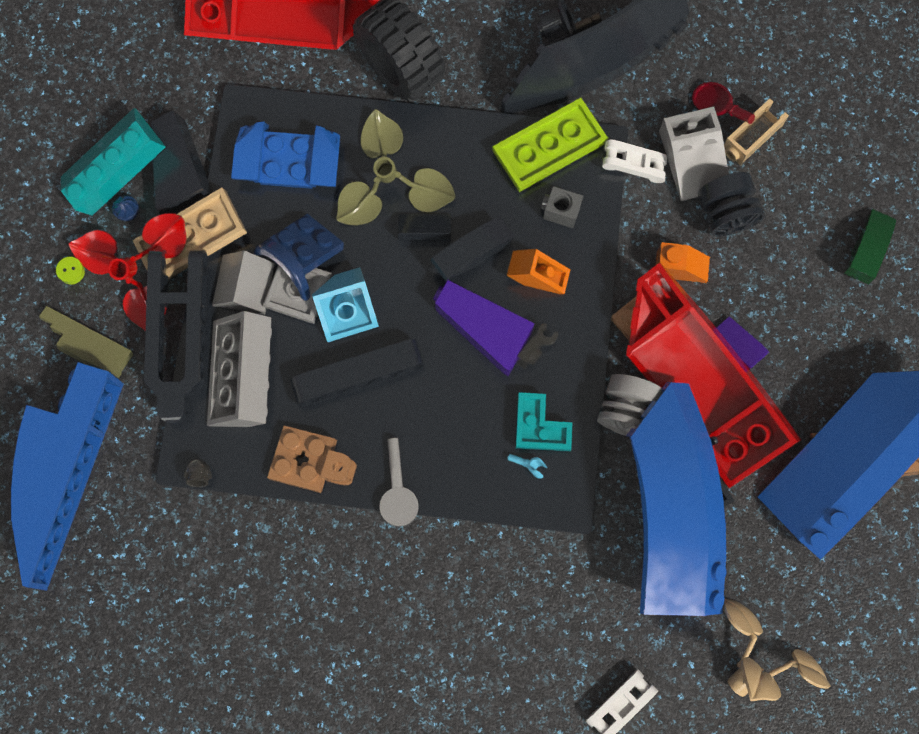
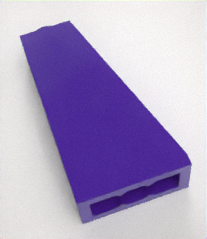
[433,280,534,376]

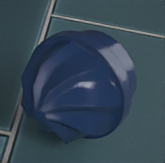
[112,196,139,221]

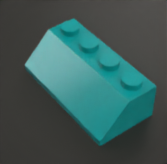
[61,108,165,216]

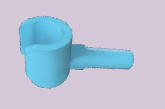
[508,454,547,478]

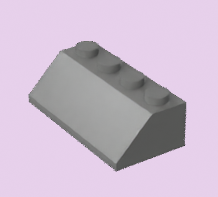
[207,311,272,427]

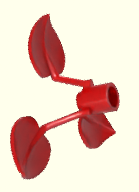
[69,213,187,331]

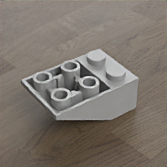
[659,107,729,201]

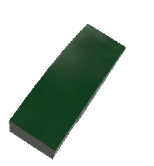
[844,209,896,285]

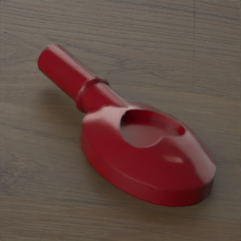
[692,82,755,124]

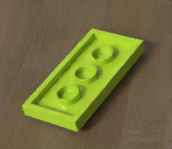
[492,98,608,192]

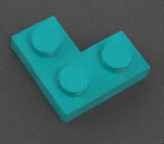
[516,393,572,451]

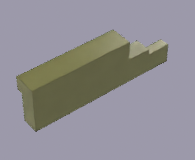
[39,306,133,379]

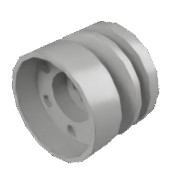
[597,374,663,436]

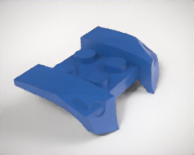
[231,122,340,189]

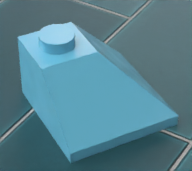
[312,267,379,342]

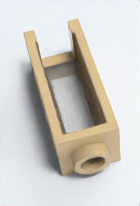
[724,99,789,166]

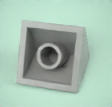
[212,251,275,315]

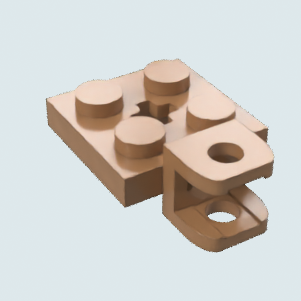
[267,426,357,493]

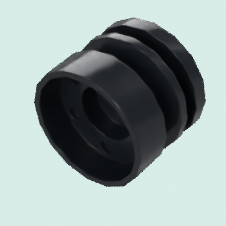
[697,172,765,237]

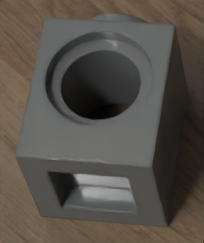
[541,186,583,228]

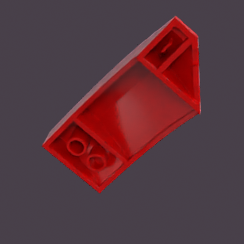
[184,0,380,50]

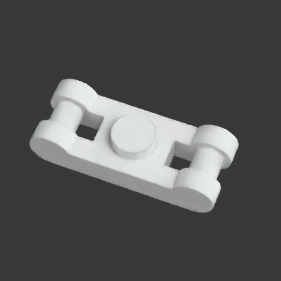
[602,140,668,183]
[585,669,658,734]

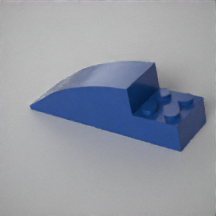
[11,362,124,591]

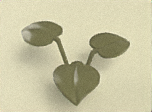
[336,110,455,225]

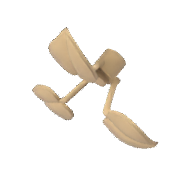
[723,598,831,701]

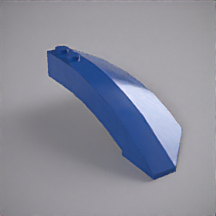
[758,371,919,560]
[626,382,726,616]

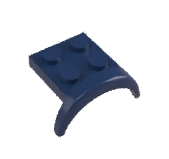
[253,214,344,301]

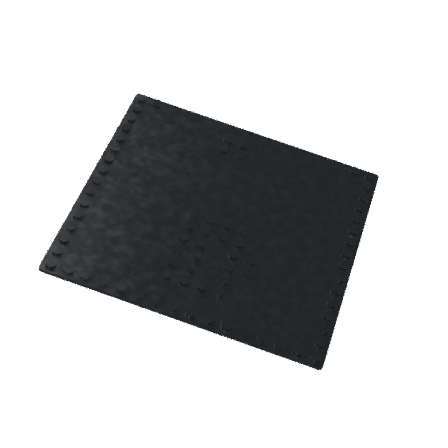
[156,84,628,535]

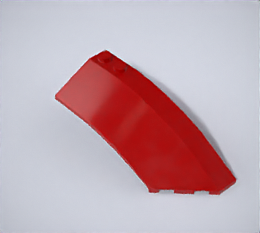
[626,263,802,488]

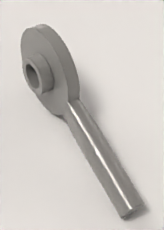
[380,438,419,526]

